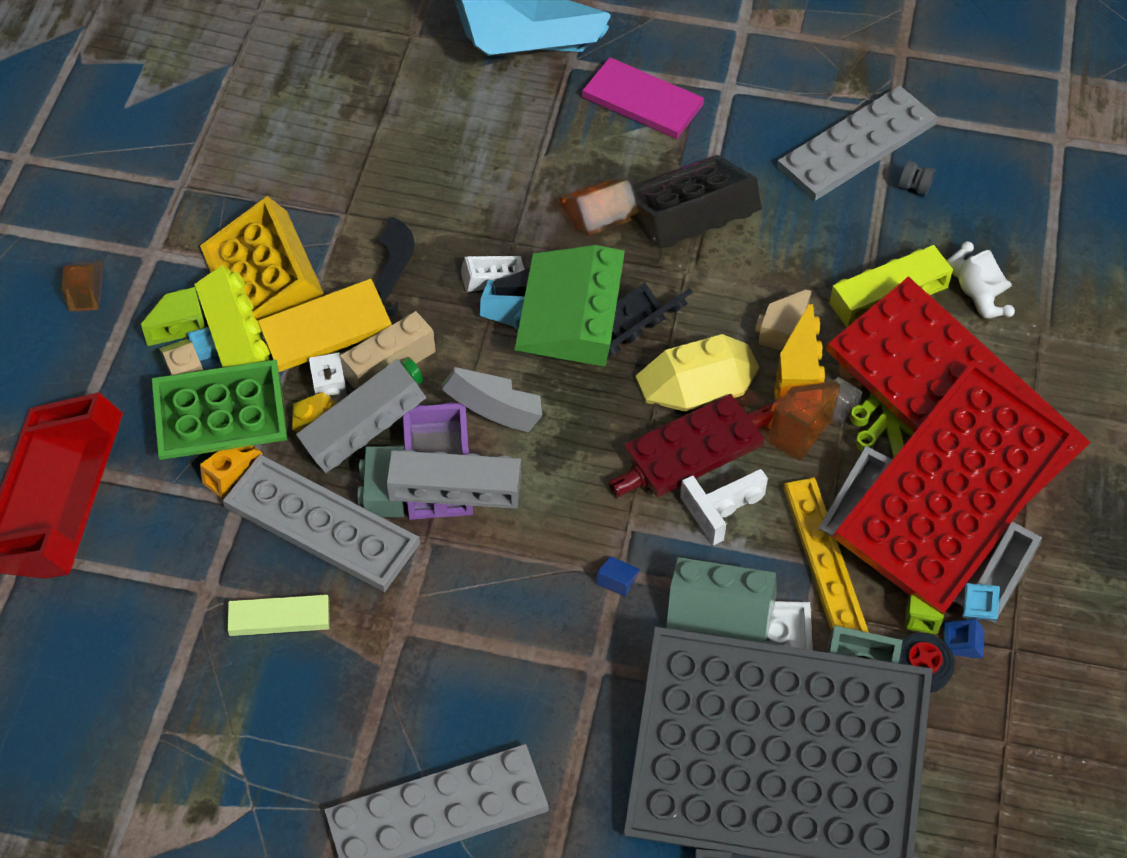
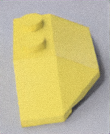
[635,334,760,412]

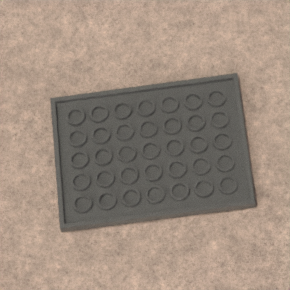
[624,627,933,858]

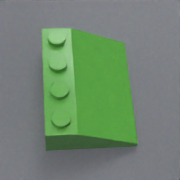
[515,245,625,367]
[152,359,287,460]

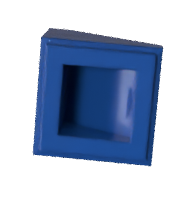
[596,556,640,597]
[943,618,984,658]

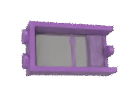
[403,402,473,520]

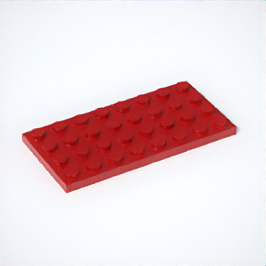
[825,276,1091,506]
[832,359,1078,614]

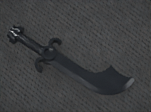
[348,217,414,349]

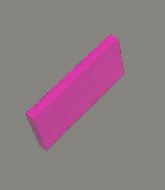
[582,57,704,139]

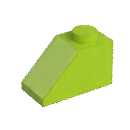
[141,287,206,346]

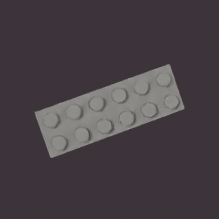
[777,85,938,201]
[223,455,420,593]
[324,744,549,858]

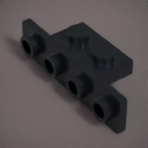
[607,283,693,359]

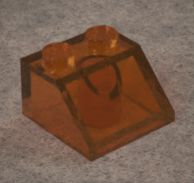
[559,179,639,235]
[768,382,841,461]

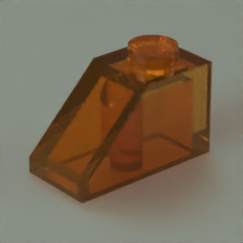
[61,260,103,311]

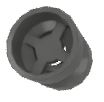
[899,160,936,196]

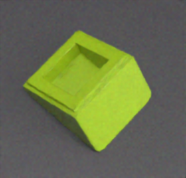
[904,595,944,634]

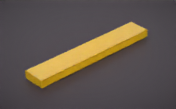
[783,477,869,633]

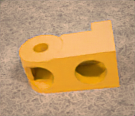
[200,445,262,499]

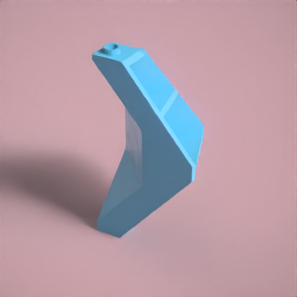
[454,0,611,56]

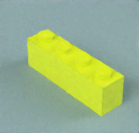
[829,245,953,328]
[194,265,270,367]

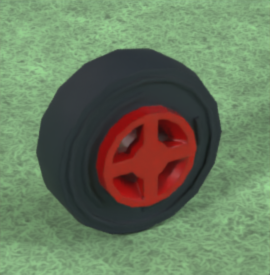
[899,633,955,693]

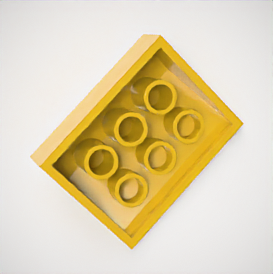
[200,196,324,321]

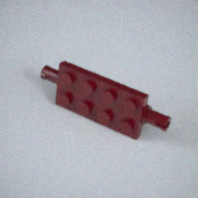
[608,394,778,499]

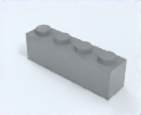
[296,359,426,473]
[387,450,521,509]

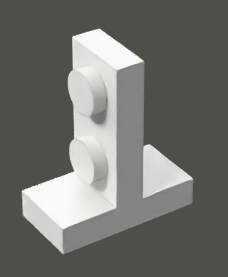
[680,469,768,545]

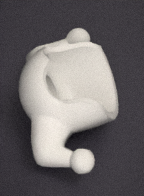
[947,241,1015,319]

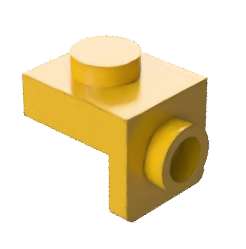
[292,392,338,433]

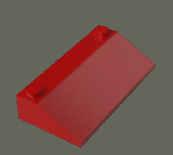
[0,392,123,579]

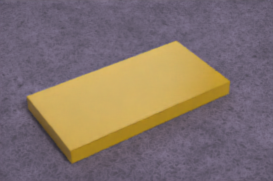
[258,279,392,372]

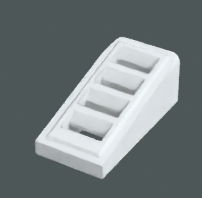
[461,256,525,292]

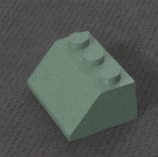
[666,557,777,643]

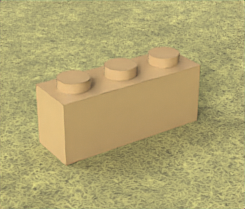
[340,311,435,390]

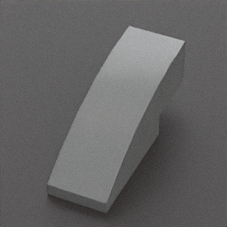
[442,367,542,432]

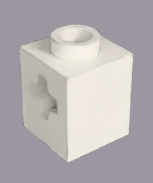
[309,353,347,402]

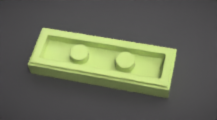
[228,595,330,636]

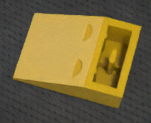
[774,304,825,415]

